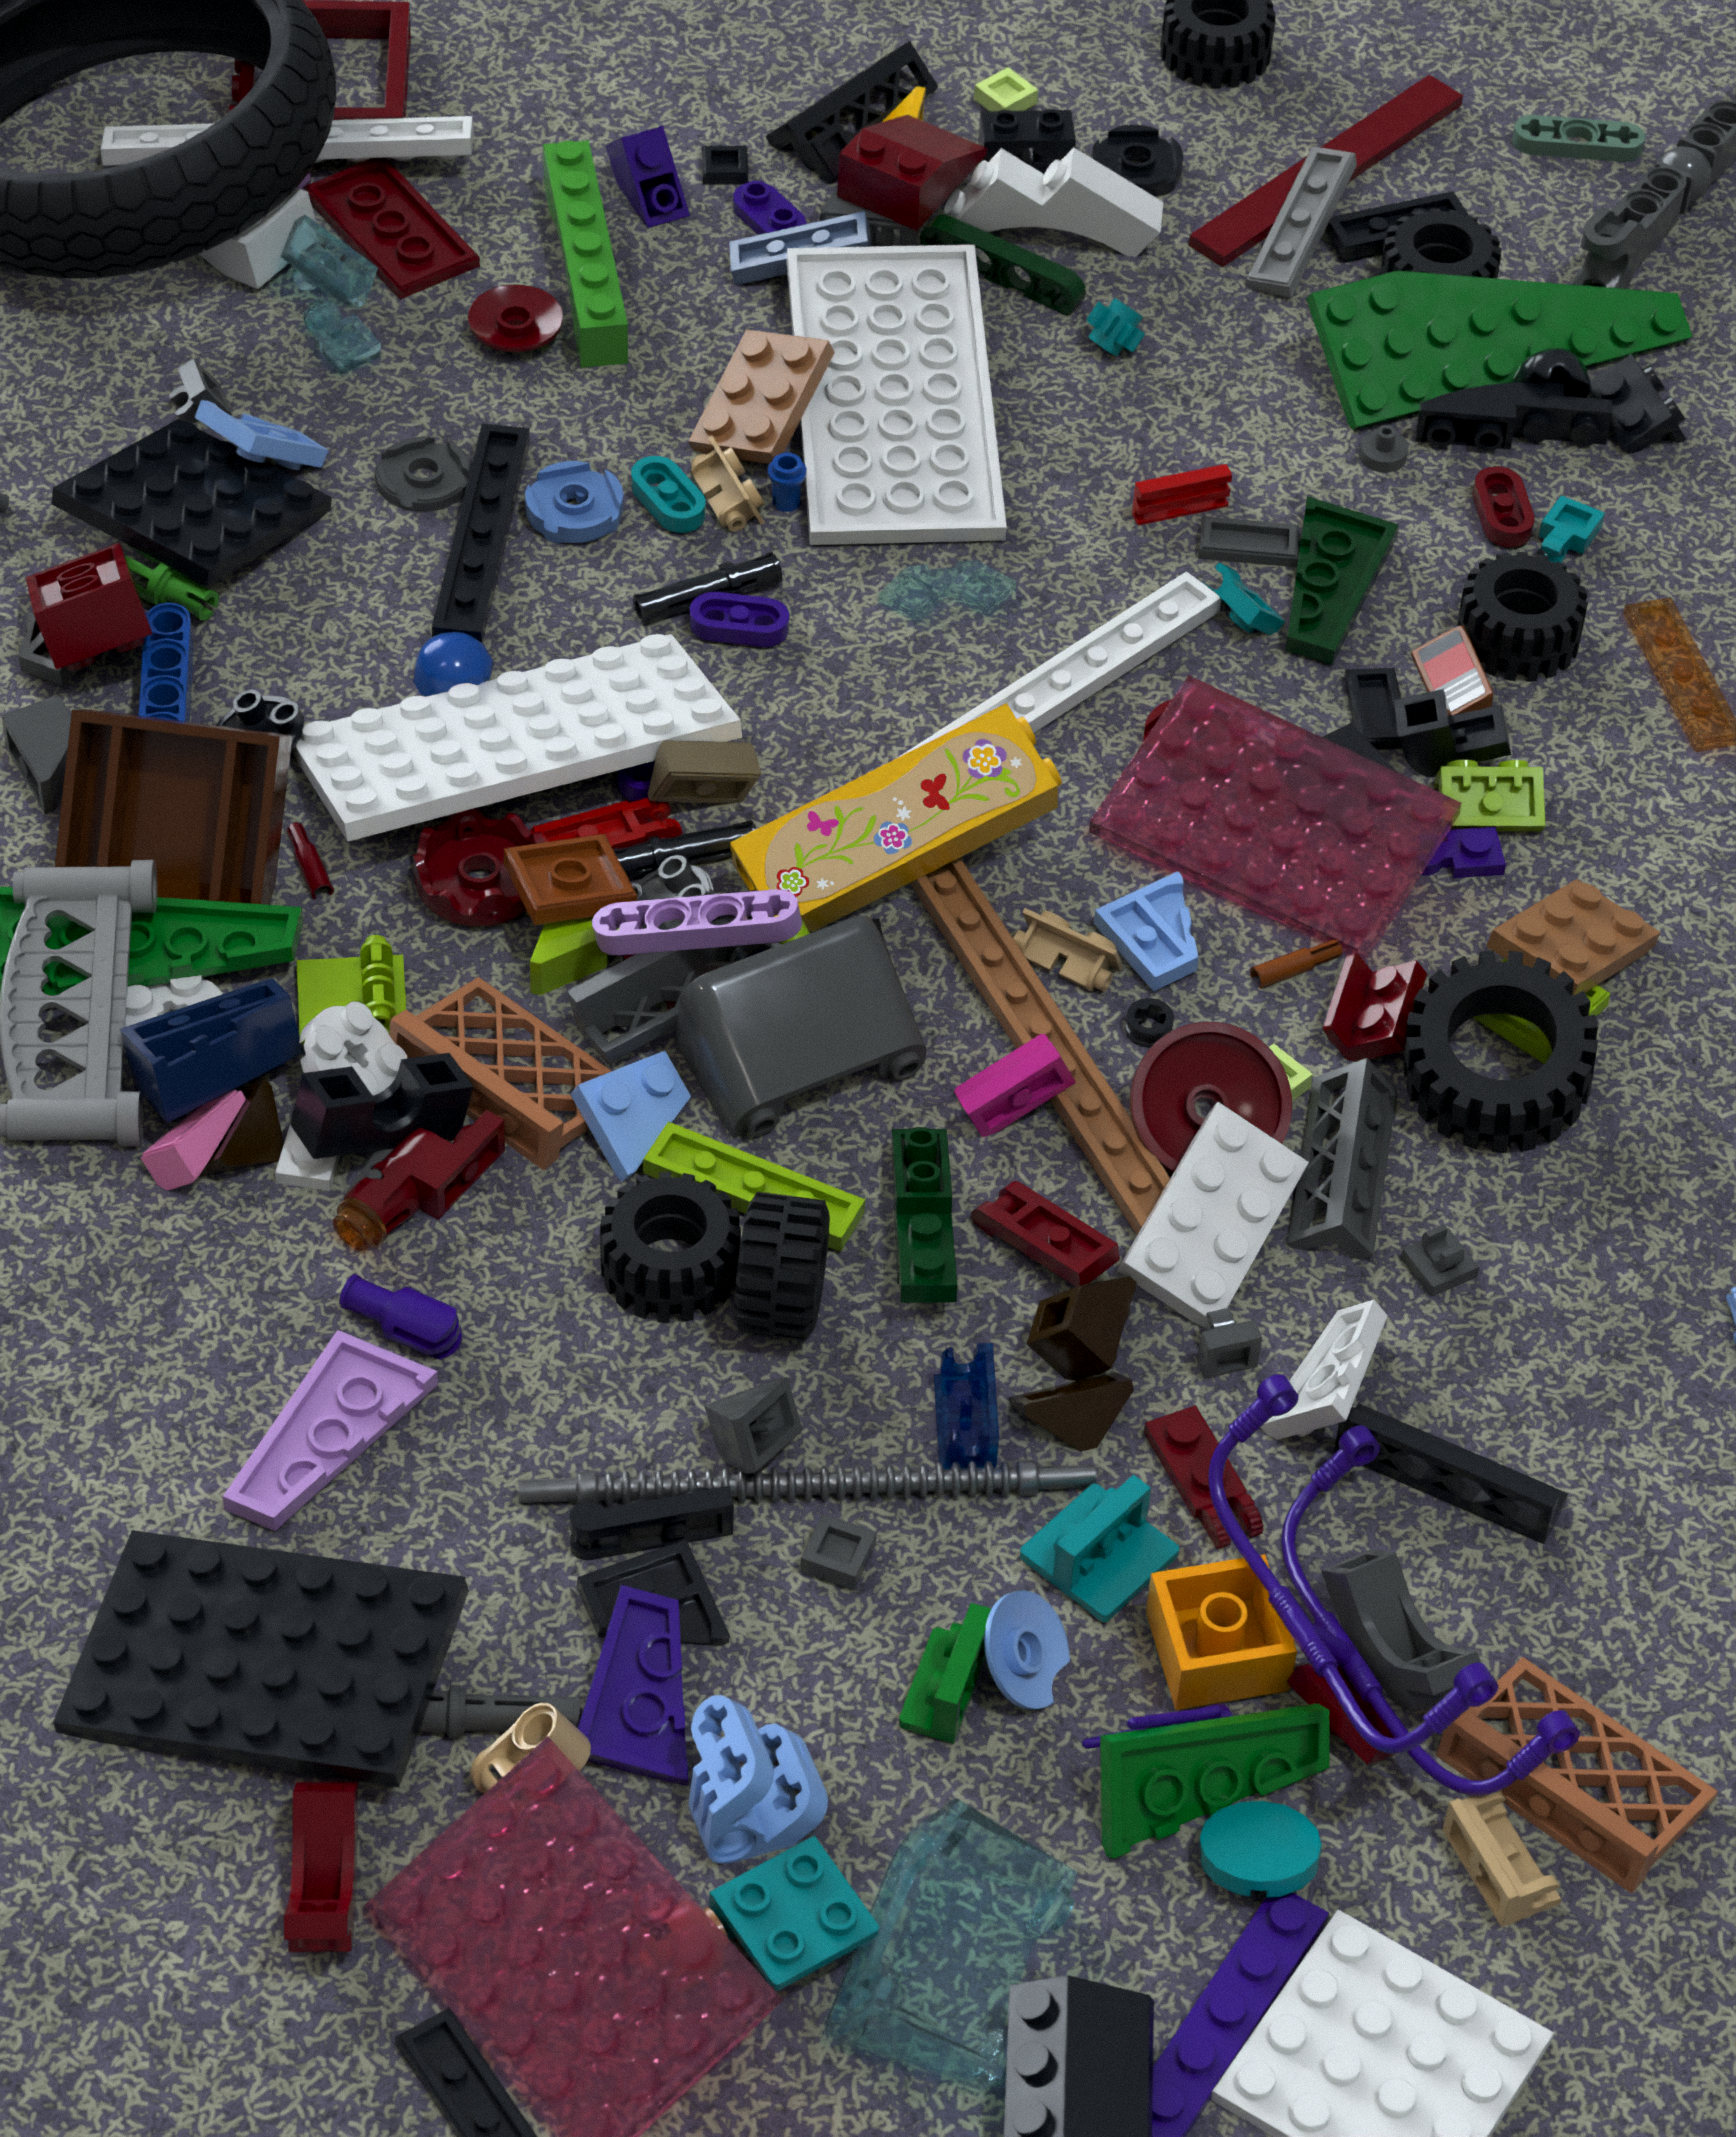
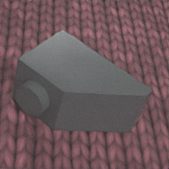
[1,695,71,814]

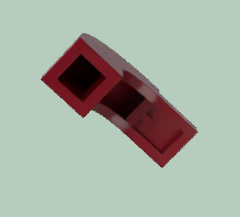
[284,1782,358,1952]

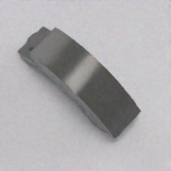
[1321,1549,1481,1713]

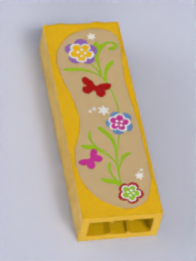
[730,703,1062,932]

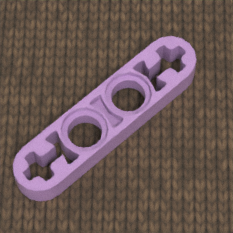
[592,889,803,955]

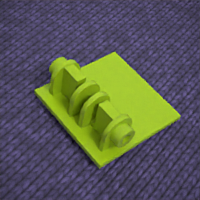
[296,935,406,1044]

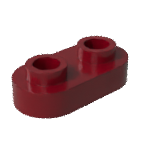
[1472,466,1535,547]

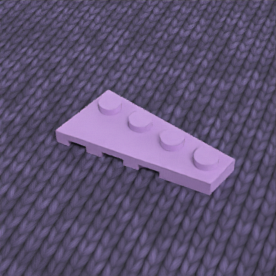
[223,1330,438,1531]

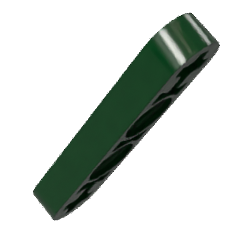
[919,214,1086,315]

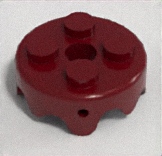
[413,807,544,927]

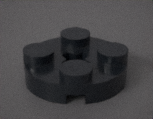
[1092,125,1183,197]

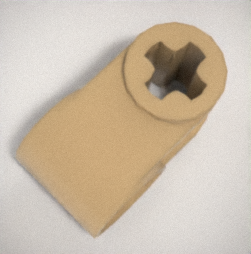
[470,1703,591,1823]

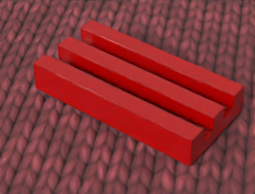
[1132,464,1232,526]

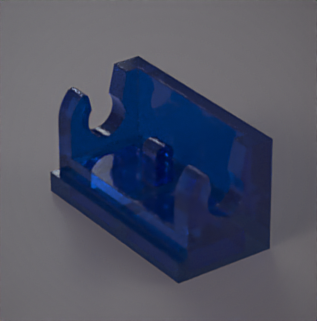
[934,1343,999,1469]

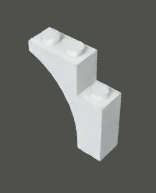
[944,147,1163,257]

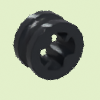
[1125,998,1174,1048]

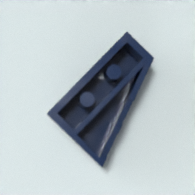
[120,978,303,1123]

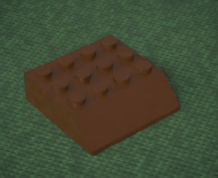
[55,709,292,905]

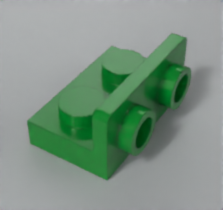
[899,1603,991,1744]

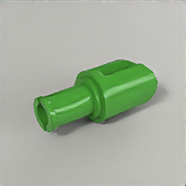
[125,545,219,621]

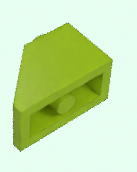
[530,916,620,995]

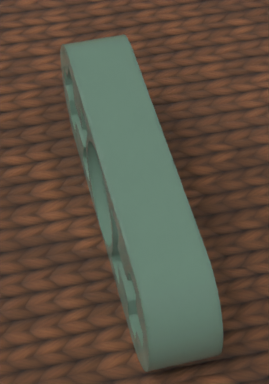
[1512,115,1646,162]

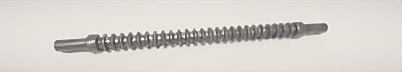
[518,1460,1096,1507]

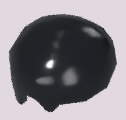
[1513,348,1592,398]

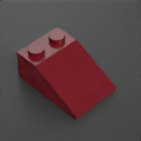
[837,115,987,231]
[25,542,153,670]

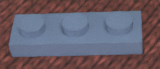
[729,211,871,285]

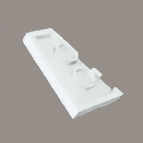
[1261,1300,1388,1440]

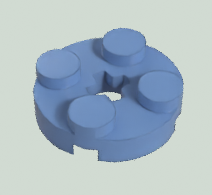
[525,461,623,543]

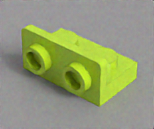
[1434,760,1545,832]

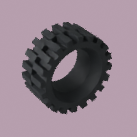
[1404,950,1598,1153]

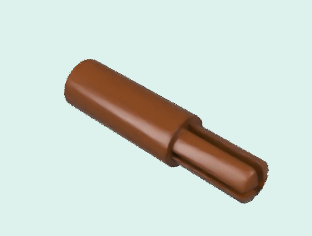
[1250,939,1343,989]

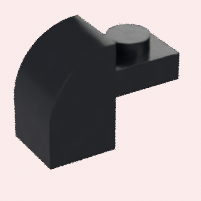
[1394,689,1511,777]

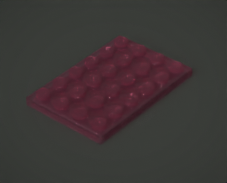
[1089,675,1462,961]
[364,1736,783,2137]

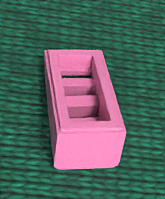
[141,1090,246,1191]

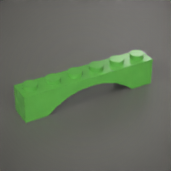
[543,140,628,368]

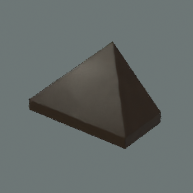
[198,1079,284,1177]
[1009,1372,1134,1452]

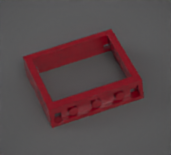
[229,0,411,120]

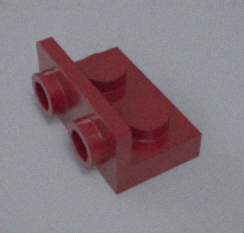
[1323,953,1427,1062]

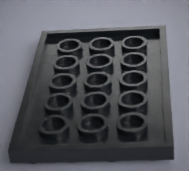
[53,1530,469,1787]

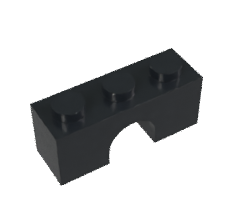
[290,1053,474,1159]

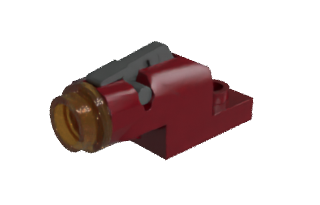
[333,1110,505,1250]

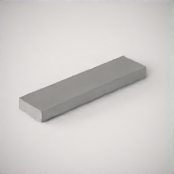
[1246,146,1357,298]

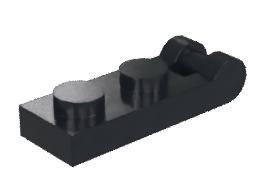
[570,1486,734,1560]

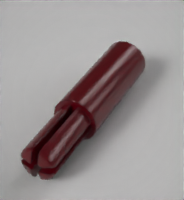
[286,822,334,899]

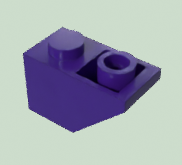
[605,126,690,228]

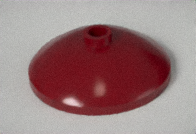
[1130,1021,1292,1174]

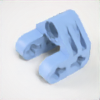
[689,1695,828,1864]

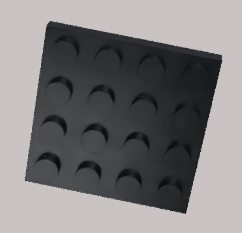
[51,419,332,586]

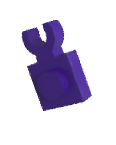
[1410,827,1506,878]

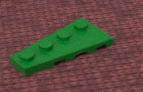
[1100,1704,1330,1859]

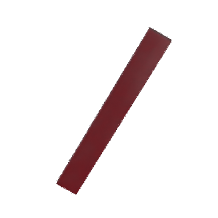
[1188,74,1463,268]

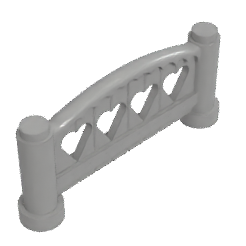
[0,860,157,1146]

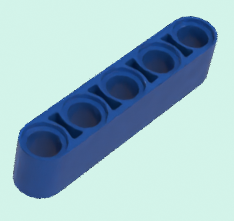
[138,602,194,722]

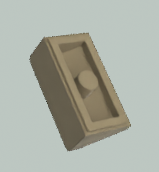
[648,740,762,803]

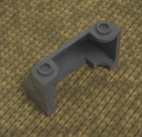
[675,916,927,1138]

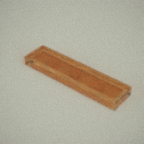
[1623,597,1736,753]

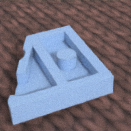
[195,400,328,470]
[1094,871,1199,992]
[570,1051,691,1182]

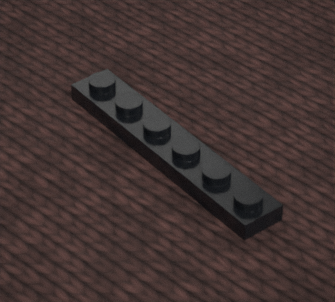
[432,423,530,643]

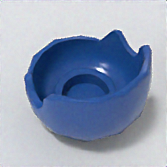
[413,632,494,697]

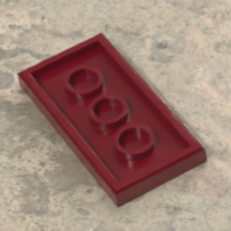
[303,157,480,300]

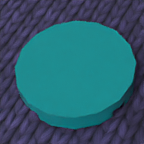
[1199,1801,1322,1897]

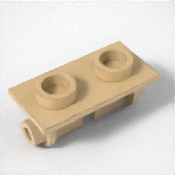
[690,435,765,532]
[1013,908,1123,992]

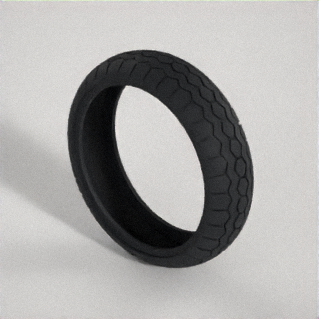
[0,0,336,279]

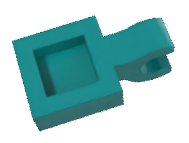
[1538,495,1605,563]
[1203,563,1286,635]

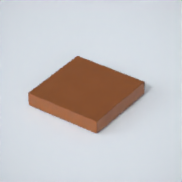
[503,834,637,925]

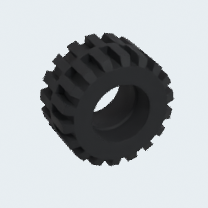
[1160,0,1276,89]
[1380,209,1501,279]
[1457,552,1588,682]
[600,1172,741,1323]
[734,1192,830,1340]

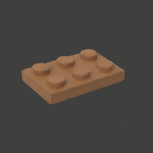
[688,329,835,464]
[1487,879,1661,996]

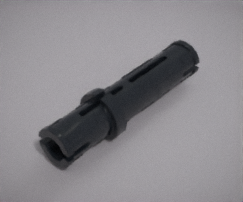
[633,552,783,626]
[613,820,757,878]

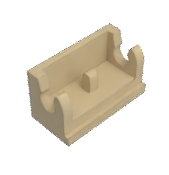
[1442,1790,1561,1927]

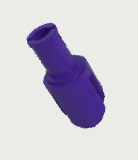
[339,1274,463,1360]

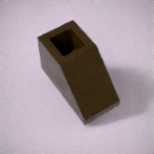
[1026,1276,1137,1381]

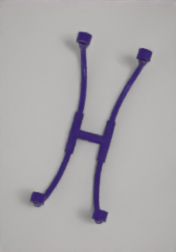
[1208,1374,1580,1796]

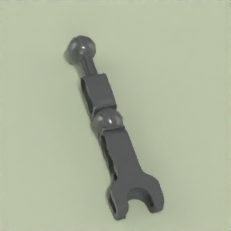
[1572,83,1736,289]

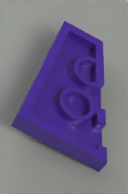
[578,1585,688,1786]

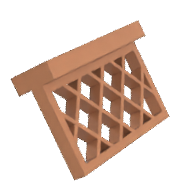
[389,977,612,1170]
[1436,1657,1718,1894]

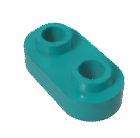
[631,456,706,533]

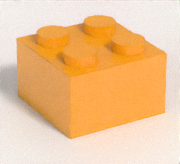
[1146,1554,1297,1710]

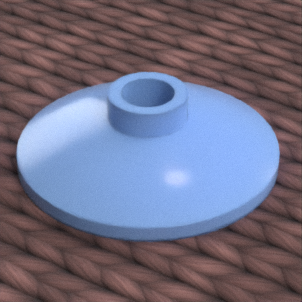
[984,1590,1070,1710]

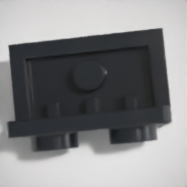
[1589,354,1687,455]

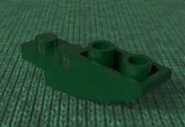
[892,1127,957,1303]

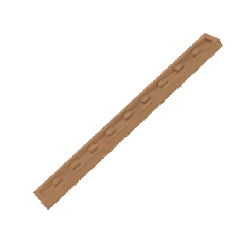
[910,858,1170,1235]

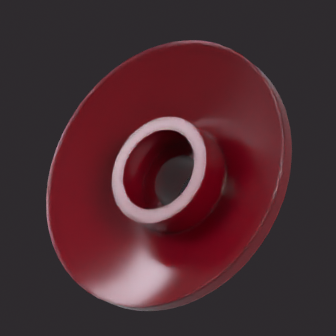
[468,284,563,352]

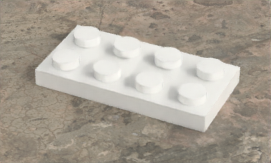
[1117,1102,1309,1329]

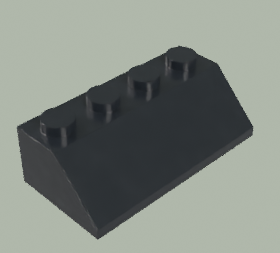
[1004,1975,1154,2137]

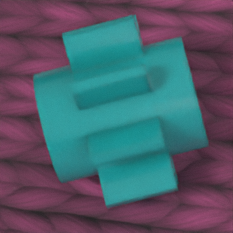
[1086,297,1146,357]

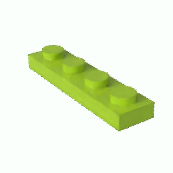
[643,1121,866,1252]

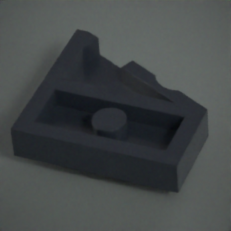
[576,1539,730,1646]

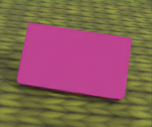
[954,1034,1076,1137]

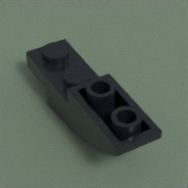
[1415,382,1612,451]

